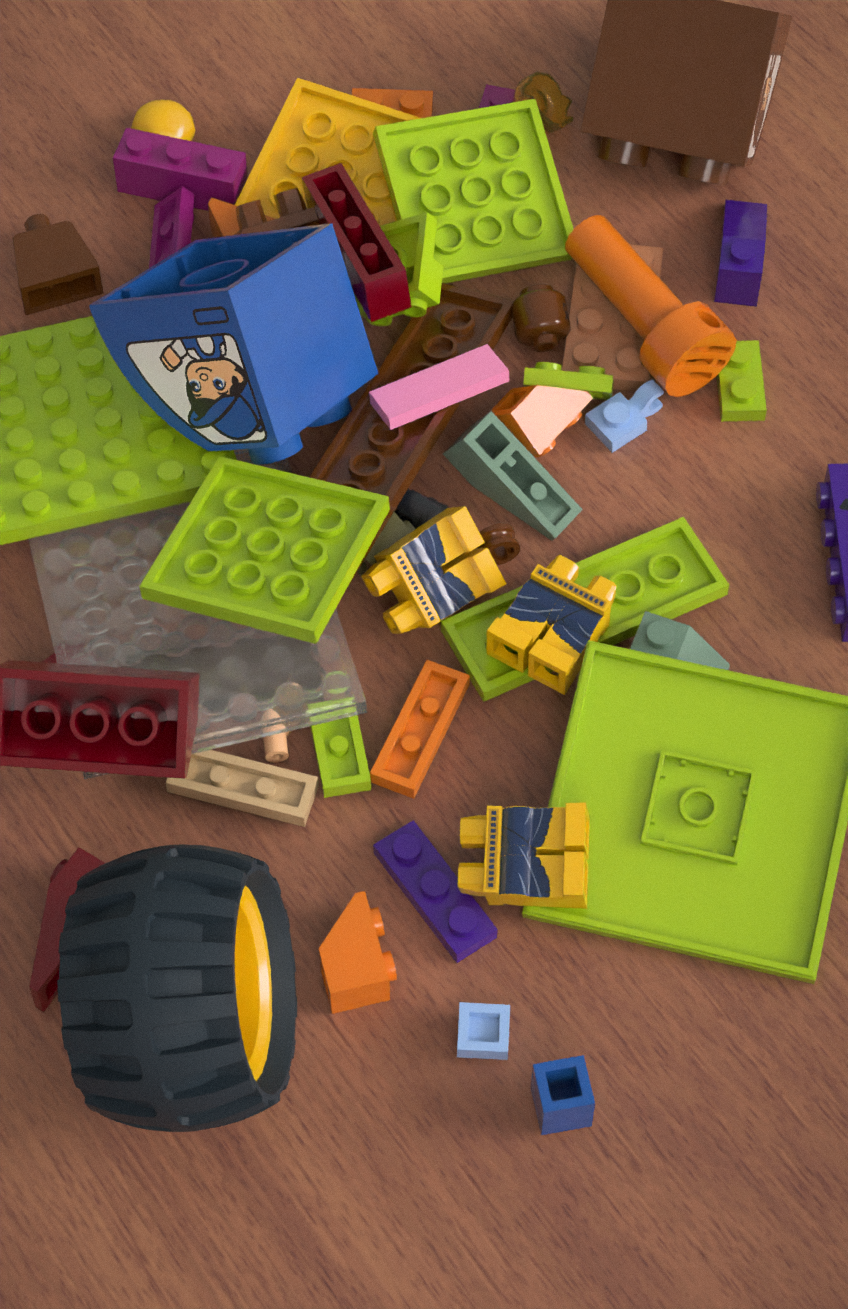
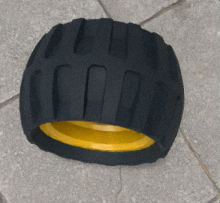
[57,844,297,1132]

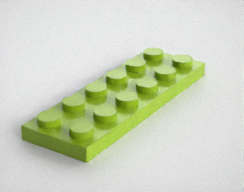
[441,517,729,702]

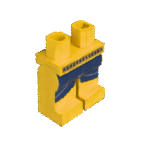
[361,506,506,634]
[487,555,616,695]
[457,802,590,909]

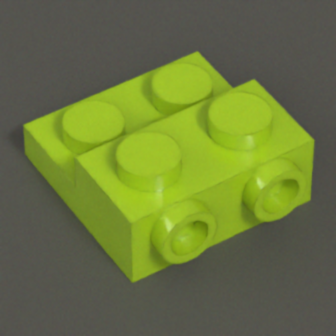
[354,212,444,326]

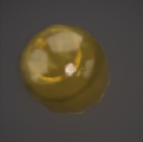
[513,71,574,134]

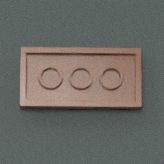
[562,244,663,392]

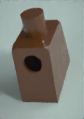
[12,214,104,315]

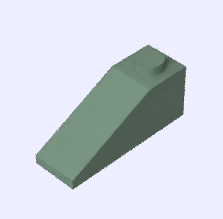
[443,411,583,541]

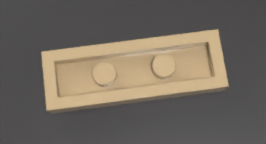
[166,745,319,827]

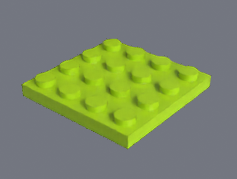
[373,99,574,283]
[139,456,390,644]

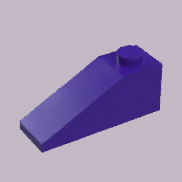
[714,200,767,307]

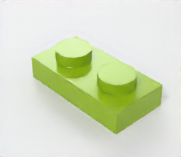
[717,340,767,422]
[523,362,614,400]
[307,699,371,798]

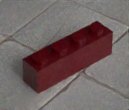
[302,163,412,322]

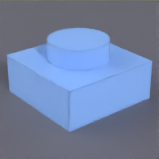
[457,1002,510,1060]

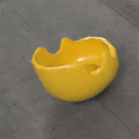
[131,99,196,141]

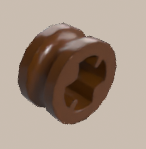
[477,523,520,565]

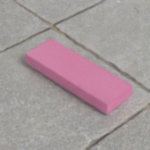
[369,344,509,430]

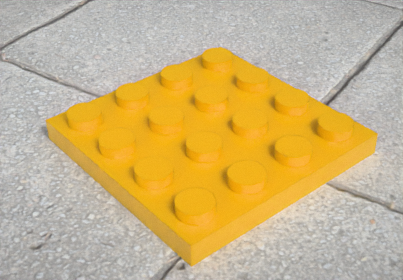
[235,78,421,226]

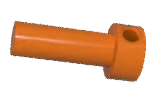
[565,215,737,397]

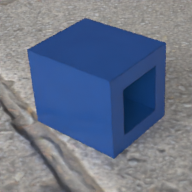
[530,1055,595,1135]

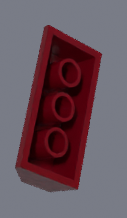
[0,660,200,779]

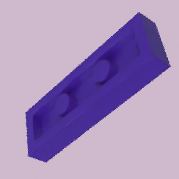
[373,820,498,963]

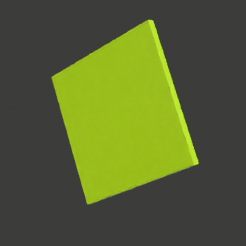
[522,640,848,984]

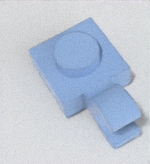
[585,379,664,453]

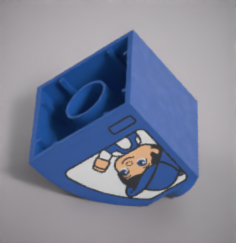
[89,223,378,465]

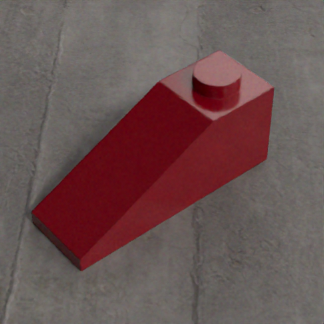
[29,847,105,1012]

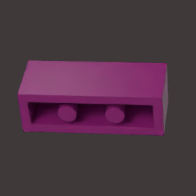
[113,128,248,211]

